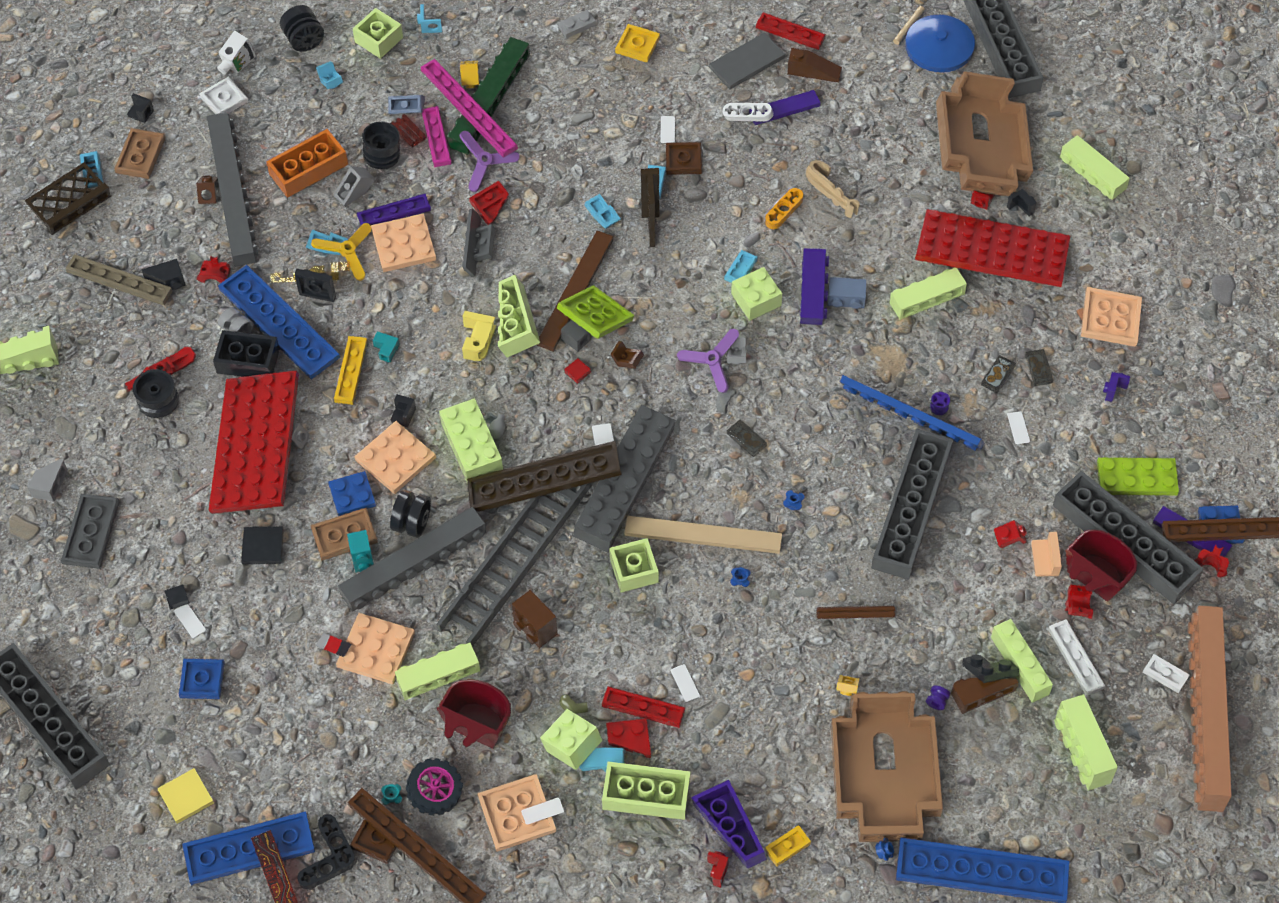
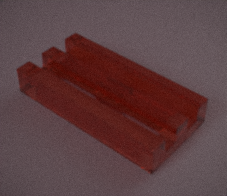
[391,114,426,148]

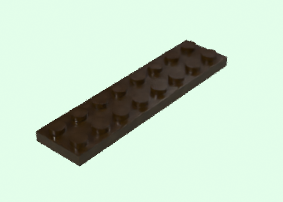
[467,441,622,512]

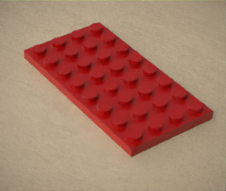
[915,209,1070,287]
[208,371,299,514]

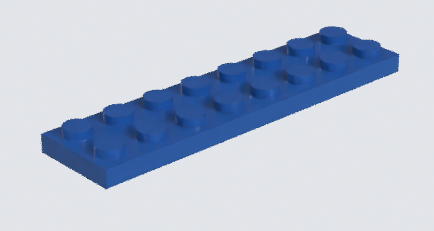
[218,265,340,380]
[840,375,985,451]
[896,838,1070,903]

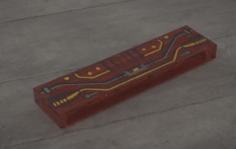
[251,830,298,903]

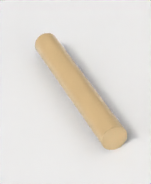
[893,6,925,45]

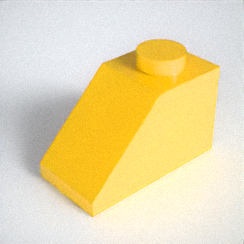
[460,60,479,88]

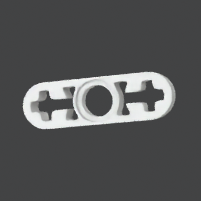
[722,103,774,121]

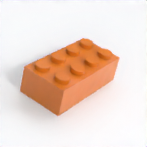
[266,128,348,198]

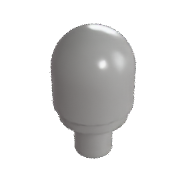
[489,414,505,439]

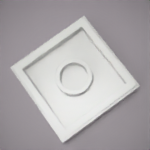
[200,77,249,114]

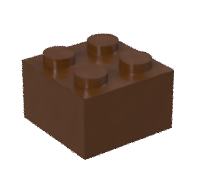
[512,590,558,649]

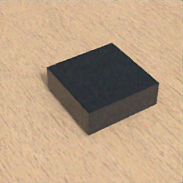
[164,584,189,610]

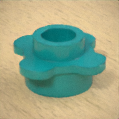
[381,784,402,805]

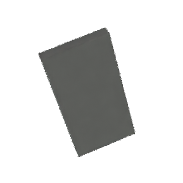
[709,32,785,89]
[61,493,120,569]

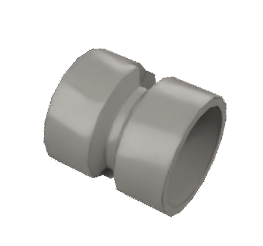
[218,307,254,334]

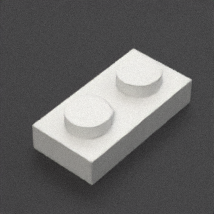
[1143,654,1189,693]

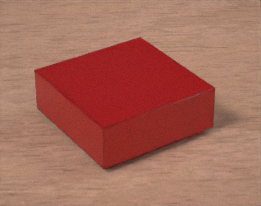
[564,358,591,384]

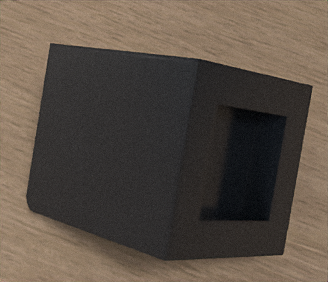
[127,93,154,123]
[390,394,416,427]

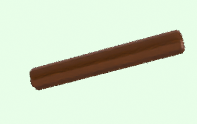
[816,606,895,619]

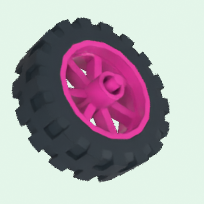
[406,758,463,816]

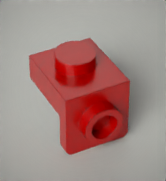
[994,520,1027,548]

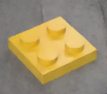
[615,24,660,63]

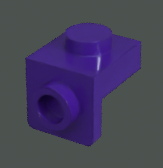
[1103,372,1130,402]

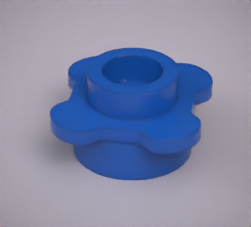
[783,490,805,510]
[730,567,751,587]
[876,838,894,861]

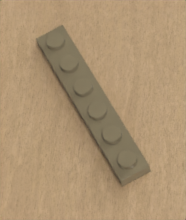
[66,254,173,306]

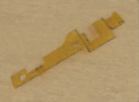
[270,262,350,283]

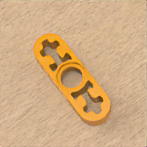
[765,188,803,229]

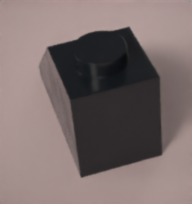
[141,259,186,290]

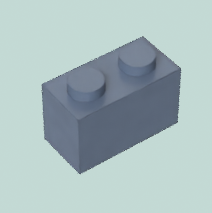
[827,277,866,309]

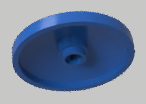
[905,15,975,73]

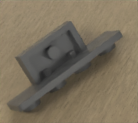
[462,208,495,277]

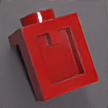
[970,191,995,210]
[707,851,729,888]

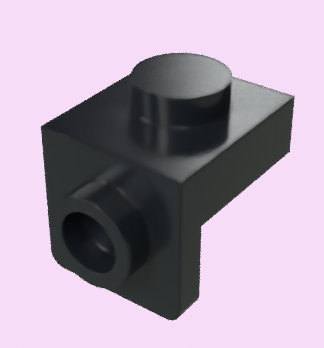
[1007,189,1037,216]

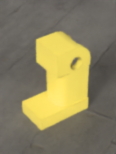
[462,311,496,361]

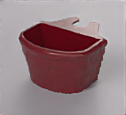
[1065,529,1137,602]
[437,679,511,749]

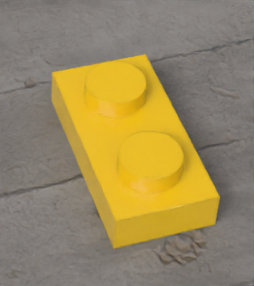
[836,675,859,696]
[764,825,811,867]

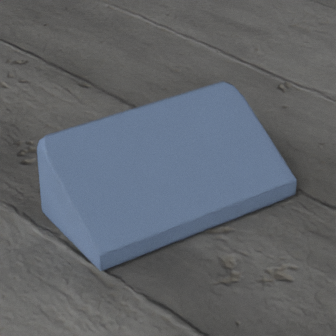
[388,95,425,114]

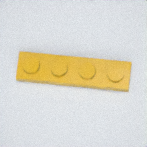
[334,336,368,405]

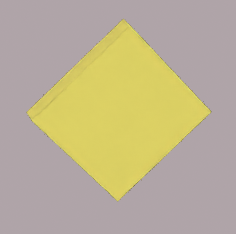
[157,768,214,824]

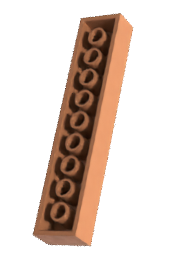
[1188,606,1231,812]

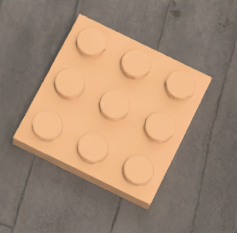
[371,213,436,272]
[1081,287,1142,347]
[354,421,436,494]
[336,613,415,684]
[477,774,556,852]

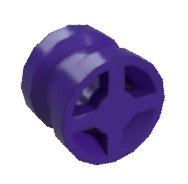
[930,392,950,415]
[926,685,950,710]

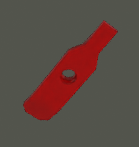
[125,347,196,391]

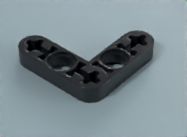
[297,814,356,890]

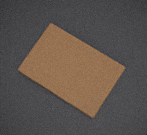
[114,128,166,179]
[310,508,378,561]

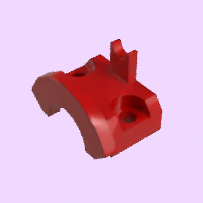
[196,256,231,283]
[1194,545,1229,578]
[1065,584,1093,619]

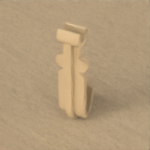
[806,160,860,218]

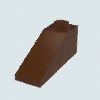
[787,48,842,83]
[951,678,1019,714]

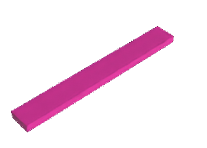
[421,59,518,158]

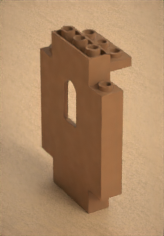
[936,71,1033,196]
[831,691,943,842]

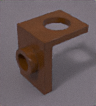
[196,175,218,204]

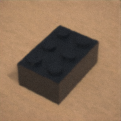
[213,330,280,377]

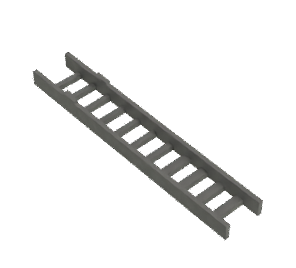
[436,449,594,647]

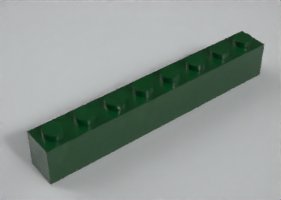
[447,37,530,155]

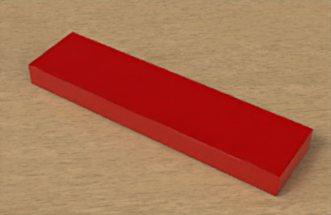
[756,12,826,50]
[602,686,685,728]

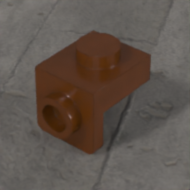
[611,341,644,369]

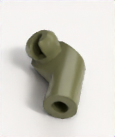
[559,694,588,714]

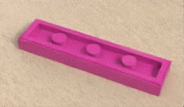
[422,106,451,168]

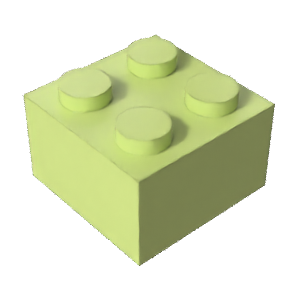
[353,8,403,59]
[731,267,782,321]
[609,538,659,592]
[540,709,603,770]

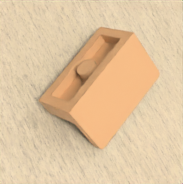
[1031,532,1062,577]

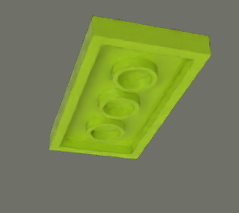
[1097,457,1179,496]

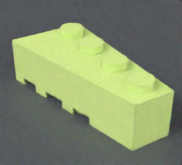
[498,275,540,358]
[0,326,59,374]

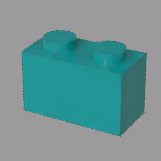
[347,530,374,573]

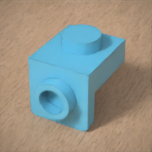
[316,61,343,89]

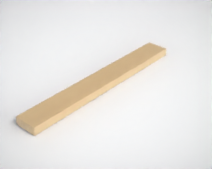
[624,516,782,554]

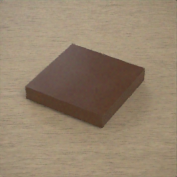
[666,142,702,175]
[350,820,397,864]

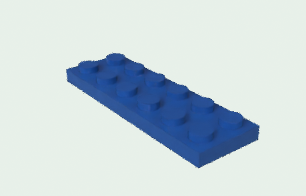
[182,811,315,885]

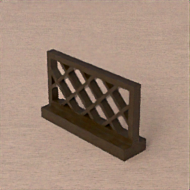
[25,162,111,235]
[641,168,660,247]

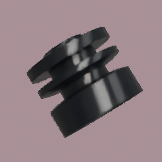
[279,5,325,52]
[362,121,400,169]

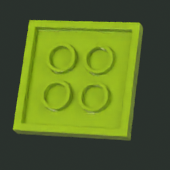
[557,285,634,339]

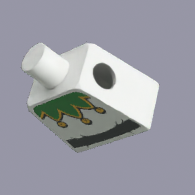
[217,31,256,75]

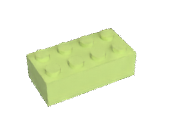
[439,398,503,481]
[1054,694,1118,791]
[602,762,690,820]

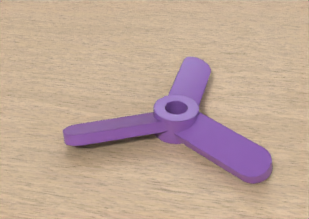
[460,131,519,192]
[677,329,739,393]

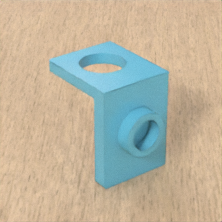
[417,4,442,33]

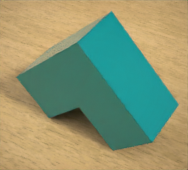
[373,331,400,363]

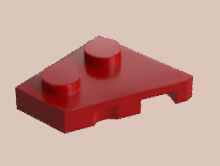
[469,181,509,225]
[606,718,651,758]

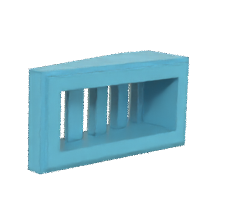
[80,151,104,188]

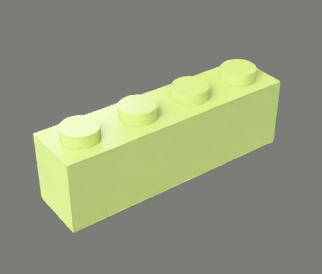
[1060,135,1130,200]
[890,268,967,320]
[991,619,1053,703]
[395,643,480,700]

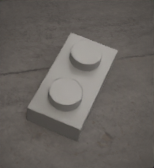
[558,10,596,39]

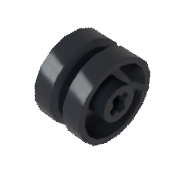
[133,369,179,418]
[390,490,431,538]

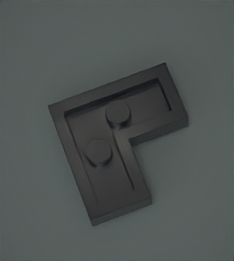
[962,654,1019,683]

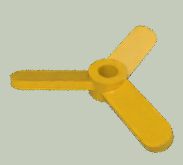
[311,223,371,281]

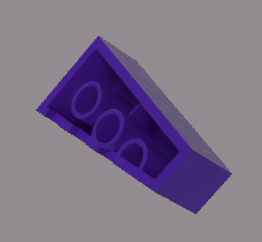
[800,248,829,325]
[691,780,767,869]

